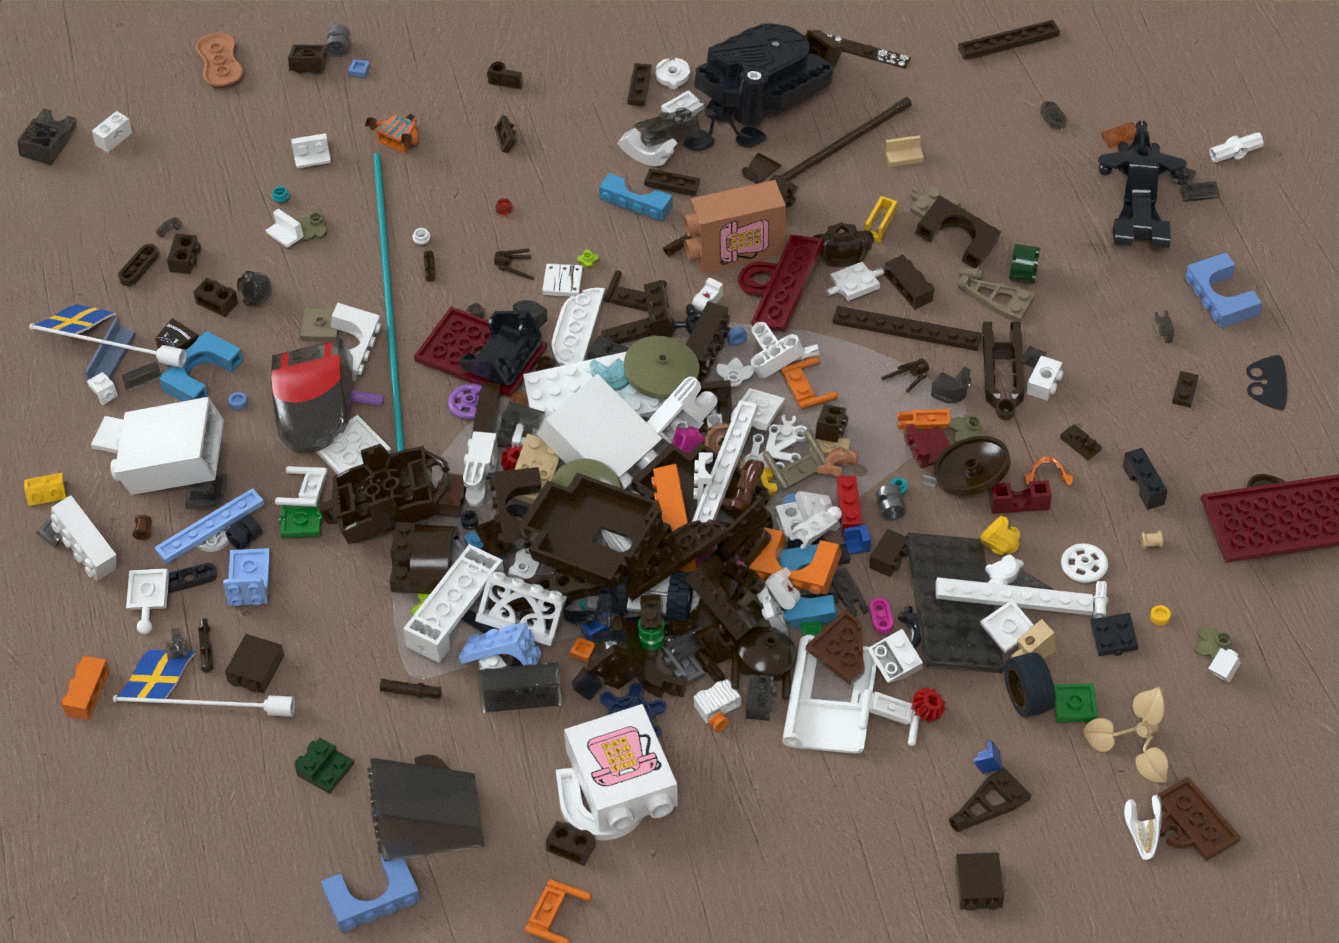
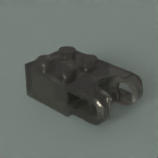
[632,107,701,146]
[17,108,77,165]

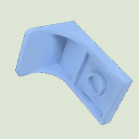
[223,548,270,606]
[459,623,541,675]

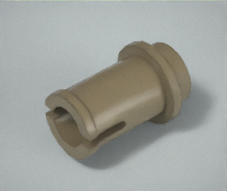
[959,266,983,280]

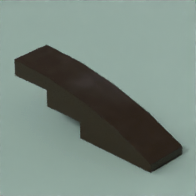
[471,382,501,439]

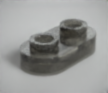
[1040,101,1067,130]

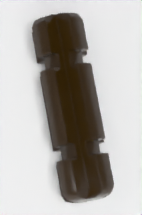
[424,250,435,281]

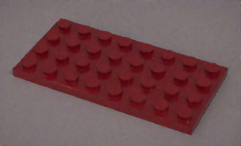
[1200,474,1339,563]

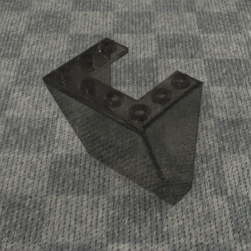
[367,758,485,862]

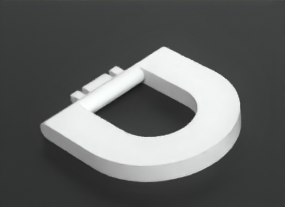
[556,768,643,840]

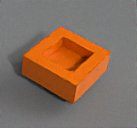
[570,637,596,663]

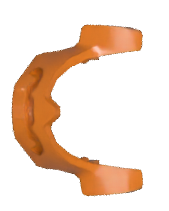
[1024,456,1073,485]

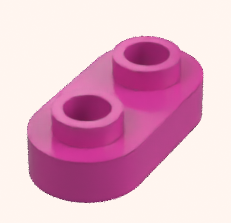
[869,598,893,635]

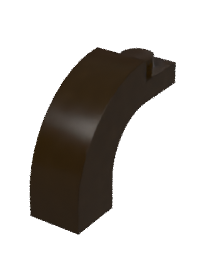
[636,645,686,699]

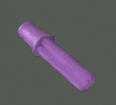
[327,387,384,406]

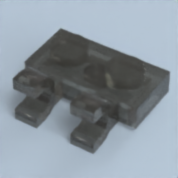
[503,401,545,437]

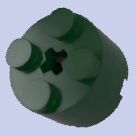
[1009,244,1040,283]

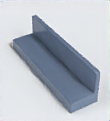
[85,318,136,381]

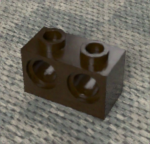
[167,233,201,274]
[193,277,238,317]
[815,404,849,443]
[546,821,595,866]

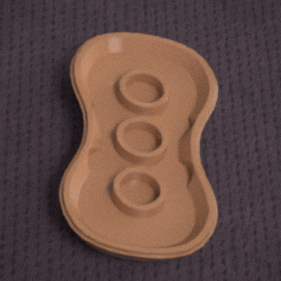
[195,33,243,87]

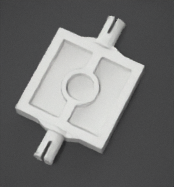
[826,262,884,301]

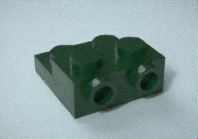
[295,737,354,794]

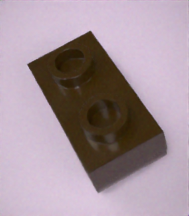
[487,61,523,89]

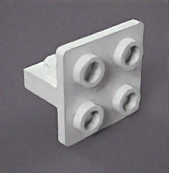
[291,133,331,168]

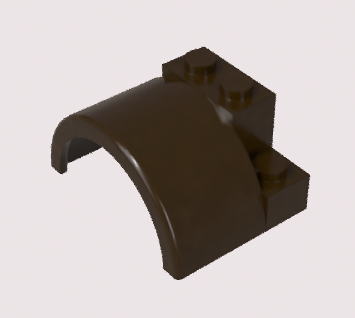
[390,522,460,594]

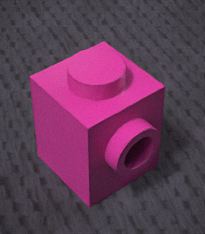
[672,426,705,453]

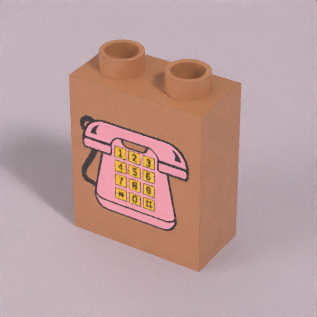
[683,180,786,273]

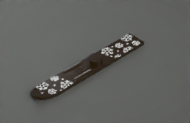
[826,34,911,69]

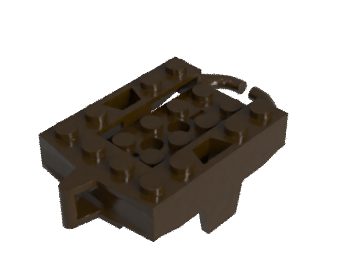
[318,444,451,545]

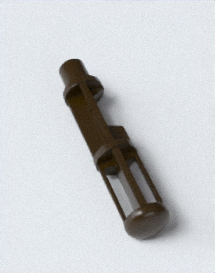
[198,618,213,673]

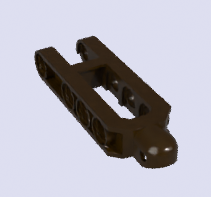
[982,321,1025,420]

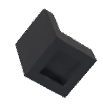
[572,667,602,701]

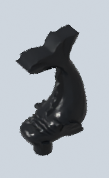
[898,606,926,649]

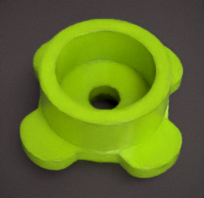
[577,250,599,268]

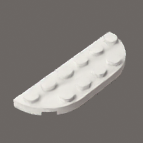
[552,288,605,366]

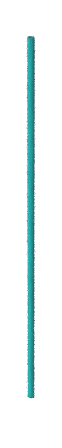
[373,153,404,452]

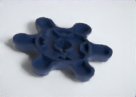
[597,683,667,739]

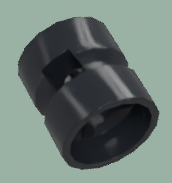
[225,515,262,550]

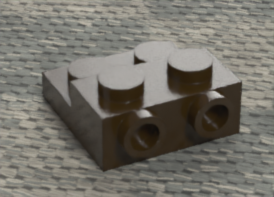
[288,44,327,72]

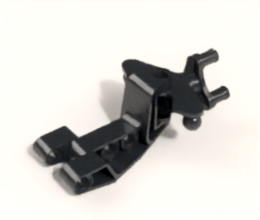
[1098,121,1187,248]

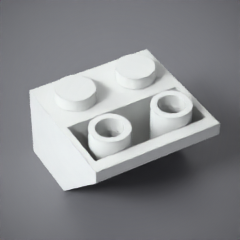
[867,629,923,683]

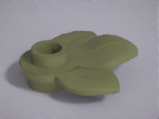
[296,212,326,241]
[948,415,983,442]
[1194,628,1233,660]

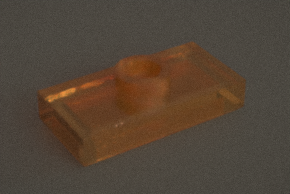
[1101,121,1136,148]

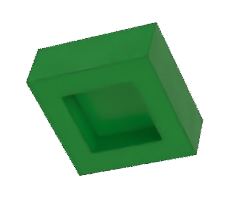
[801,621,822,637]

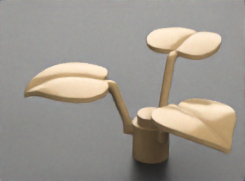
[1083,687,1169,783]

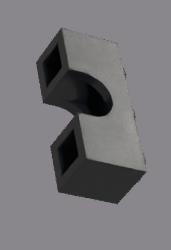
[1123,447,1167,510]

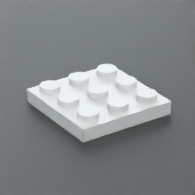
[311,415,392,474]

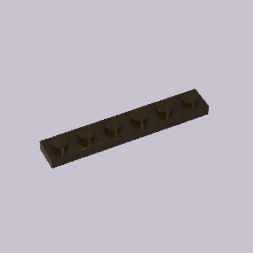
[958,20,1060,60]

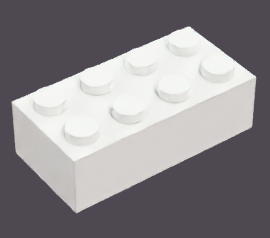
[50,495,116,582]

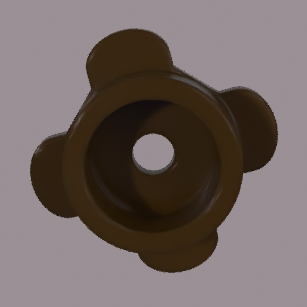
[535,356,556,371]

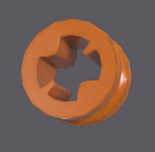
[709,712,729,732]

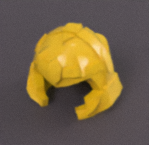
[980,516,1021,555]

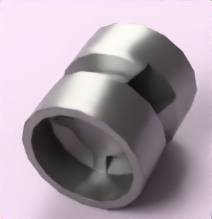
[326,24,350,57]
[876,484,906,521]

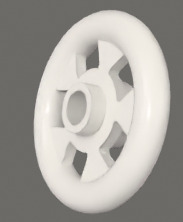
[1061,543,1108,583]

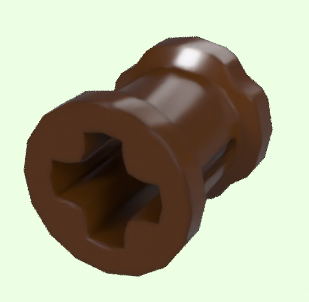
[133,515,152,540]

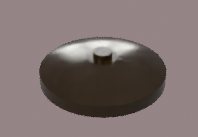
[934,436,1011,496]

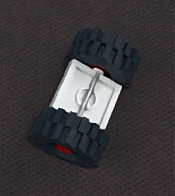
[606,571,694,621]

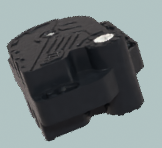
[694,23,834,126]

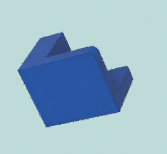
[843,525,871,555]
[580,619,608,642]
[974,740,1002,774]

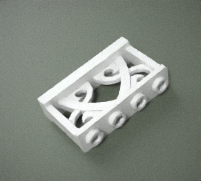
[475,572,567,646]

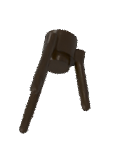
[494,248,534,280]
[881,358,929,392]

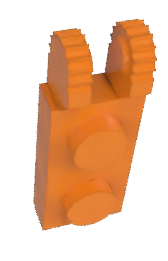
[897,409,951,431]

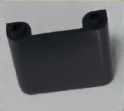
[458,311,542,385]

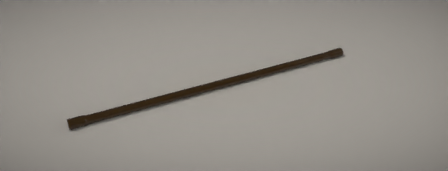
[663,97,912,256]

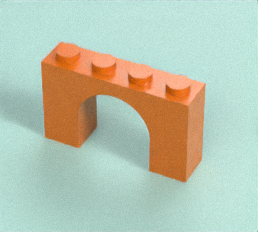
[749,527,842,595]

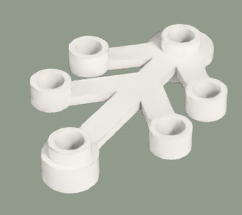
[743,424,807,468]

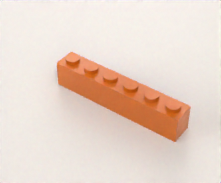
[651,464,697,572]

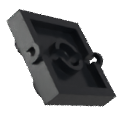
[1090,613,1138,656]

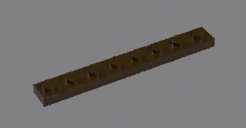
[833,306,982,351]

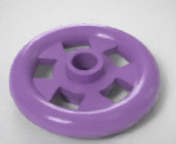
[448,384,481,420]

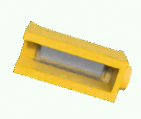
[865,196,898,243]

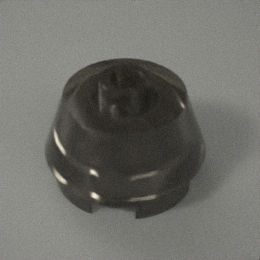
[237,271,272,306]

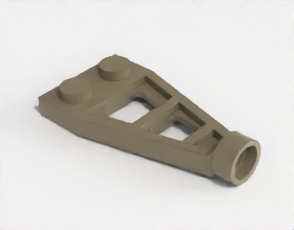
[958,274,1035,322]

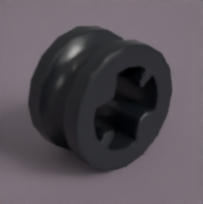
[461,510,479,530]

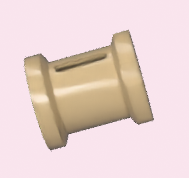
[1140,530,1163,550]

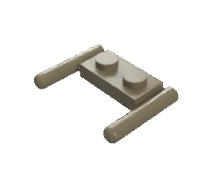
[763,429,826,490]

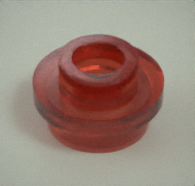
[495,198,513,215]

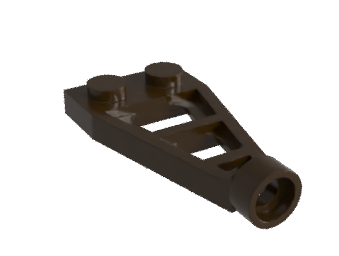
[949,767,1031,832]

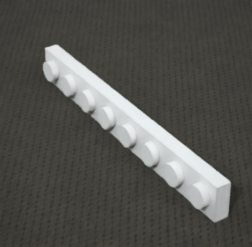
[692,401,758,522]
[935,577,1094,615]

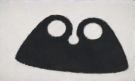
[1246,355,1287,410]

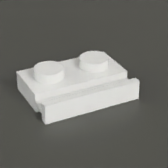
[661,90,704,124]

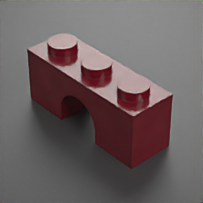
[989,480,1052,514]

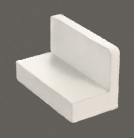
[266,209,304,248]

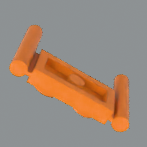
[780,357,838,410]
[524,879,592,943]

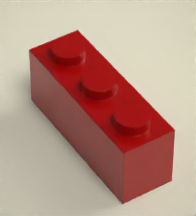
[836,476,862,537]

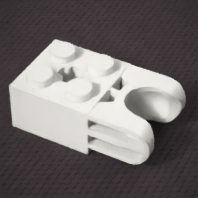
[646,377,717,444]
[463,431,499,507]

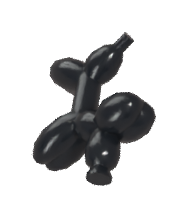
[665,304,702,338]

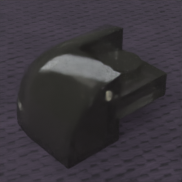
[185,474,227,510]

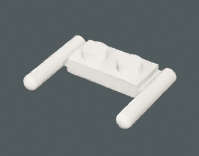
[275,466,328,507]
[859,689,920,746]

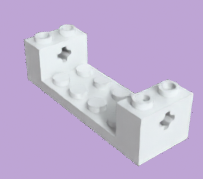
[403,544,504,663]

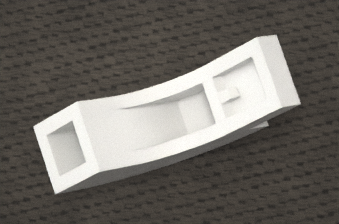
[617,128,677,166]

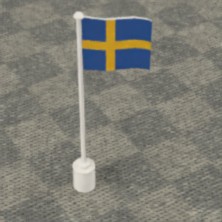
[29,304,187,368]
[113,650,295,717]

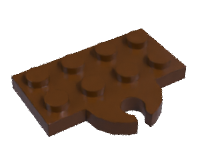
[1157,777,1241,861]

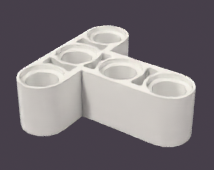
[751,322,804,378]

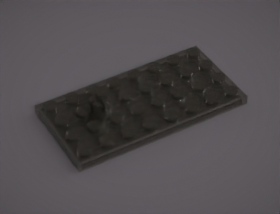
[906,533,1004,673]

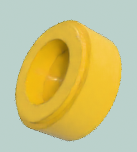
[1150,605,1171,626]

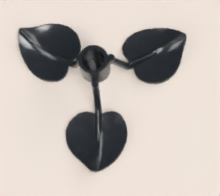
[683,99,766,150]
[563,589,641,642]

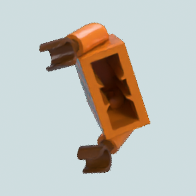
[365,114,418,154]

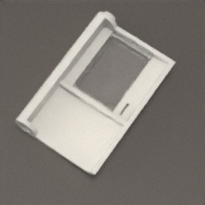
[782,635,877,754]

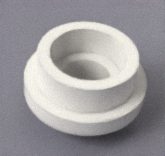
[412,228,431,245]

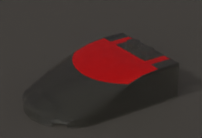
[271,339,353,453]

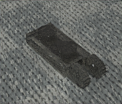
[831,567,868,617]

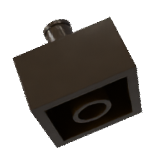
[805,30,844,68]

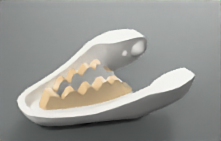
[1124,795,1162,860]

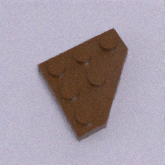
[805,610,865,686]

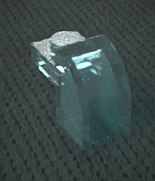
[589,358,629,391]

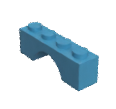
[599,173,673,222]

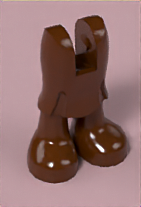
[721,460,764,514]

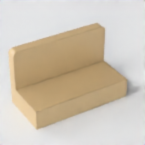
[885,135,924,167]

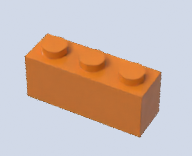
[62,655,109,720]

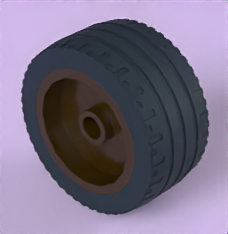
[1004,652,1055,717]

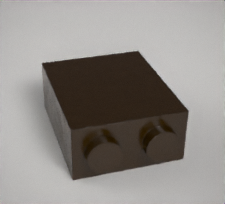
[225,634,284,693]
[955,852,1004,911]

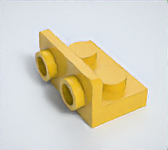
[24,472,66,506]

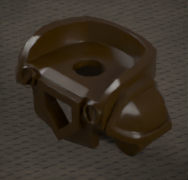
[813,222,874,267]

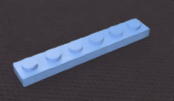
[155,488,264,564]

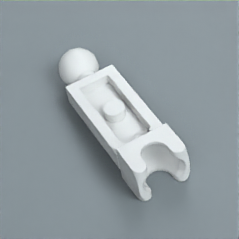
[789,506,842,549]

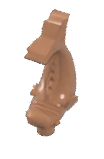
[817,446,858,477]

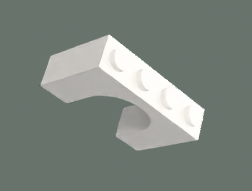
[314,303,381,382]

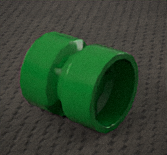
[638,618,665,651]

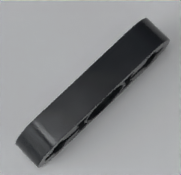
[168,563,217,593]

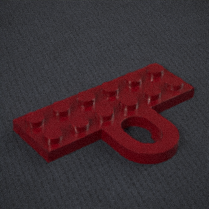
[738,234,825,332]

